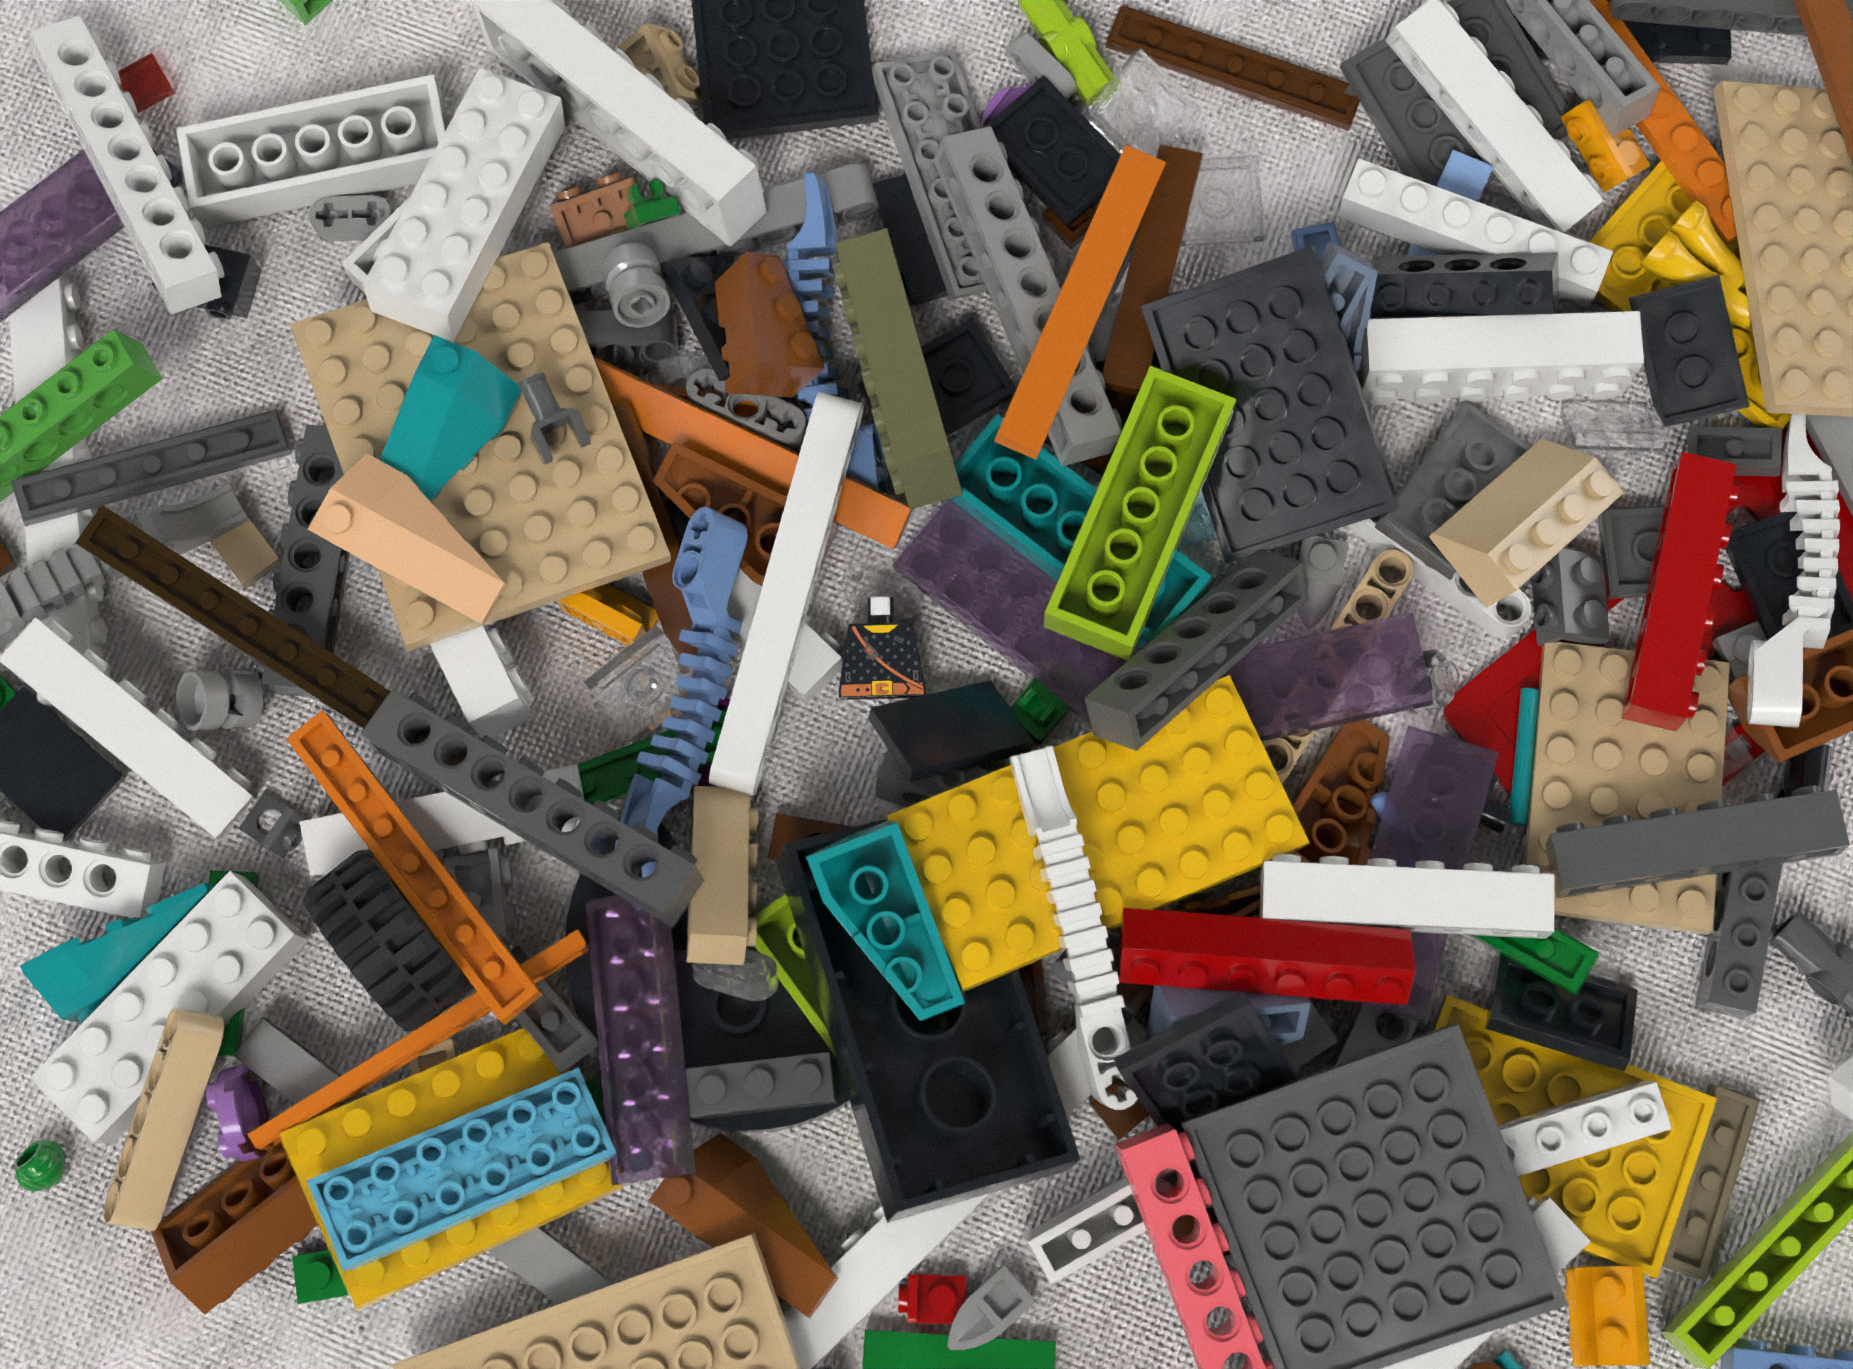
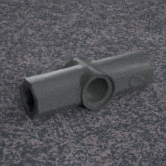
[1769,911,1853,1016]

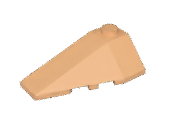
[308,453,506,625]

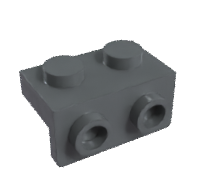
[1530,548,1610,646]

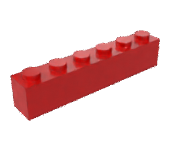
[1621,452,1740,732]
[1118,907,1415,1005]

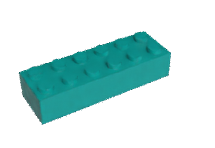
[946,414,1212,650]

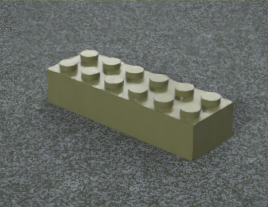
[832,228,963,510]

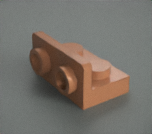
[550,171,635,249]

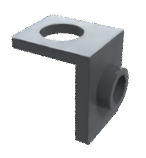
[239,792,308,859]

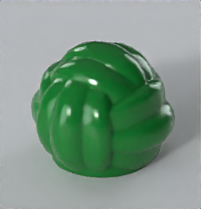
[13,1140,66,1192]

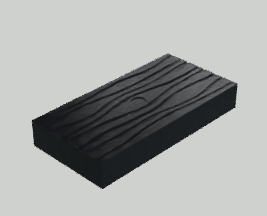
[776,819,1081,1223]

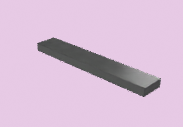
[11,409,291,527]

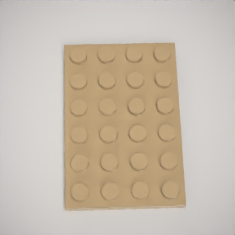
[1524,642,1730,935]

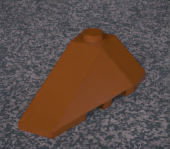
[1257,711,1390,871]
[649,1133,838,1318]

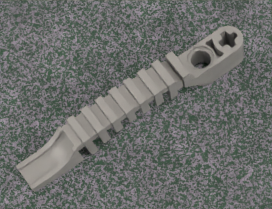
[0,484,248,652]

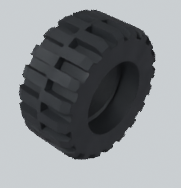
[303,849,472,1032]

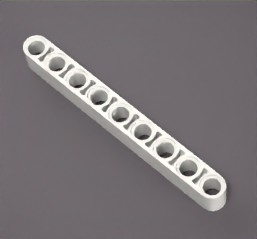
[709,392,864,795]

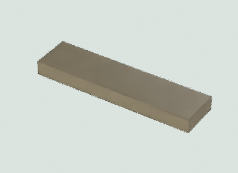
[1662,1083,1760,1281]

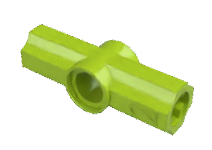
[1018,0,1118,106]

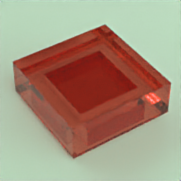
[117,53,176,113]

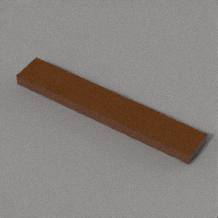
[1106,5,1360,131]
[1102,144,1203,396]
[613,401,698,670]

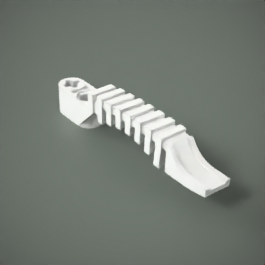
[1747,414,1840,728]
[1010,746,1138,1110]

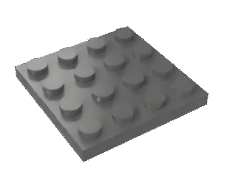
[1340,0,1570,186]

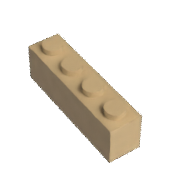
[687,786,758,965]

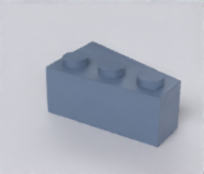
[1319,241,1378,373]
[1145,985,1311,1047]

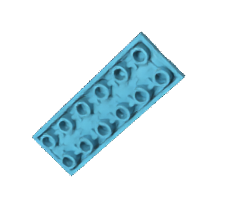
[307,1068,616,1272]

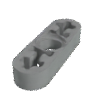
[686,369,806,449]

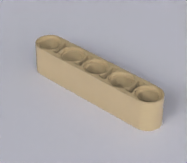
[103,1007,224,1231]

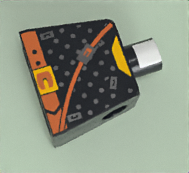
[839,597,927,700]

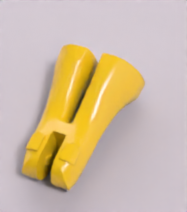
[1640,200,1752,329]

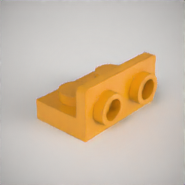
[1560,99,1651,193]
[556,584,659,653]
[1565,1266,1651,1367]

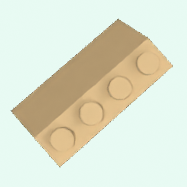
[1429,438,1624,608]

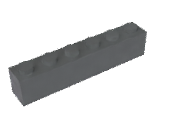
[1545,786,1850,899]

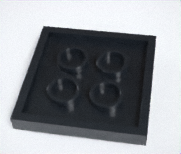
[1113,990,1299,1134]

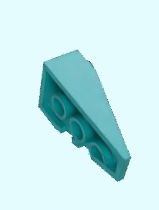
[380,335,522,502]
[806,820,965,1021]
[20,883,215,1024]

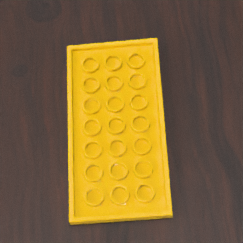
[886,675,1310,992]

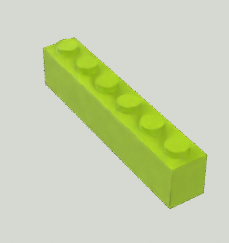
[1660,1131,1853,1369]

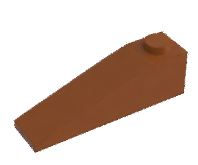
[653,441,838,586]

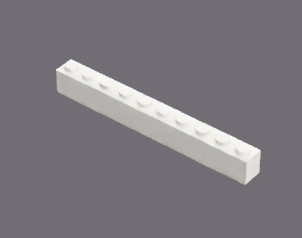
[6,269,110,710]
[780,1018,1147,1369]

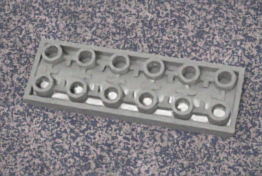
[872,49,1019,299]

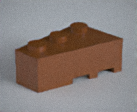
[715,252,825,398]

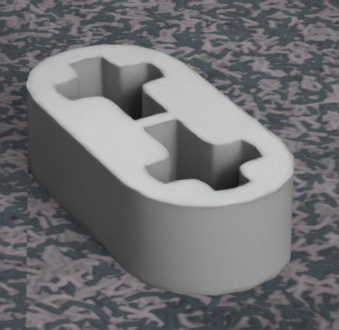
[1005,33,1078,100]
[309,195,393,241]

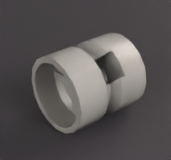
[602,243,670,328]
[176,670,263,731]

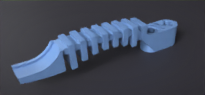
[782,172,888,494]
[615,507,748,848]

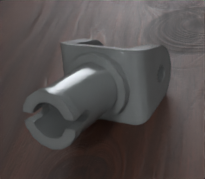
[518,373,591,465]

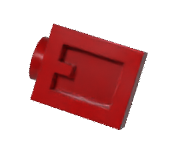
[898,1274,966,1324]

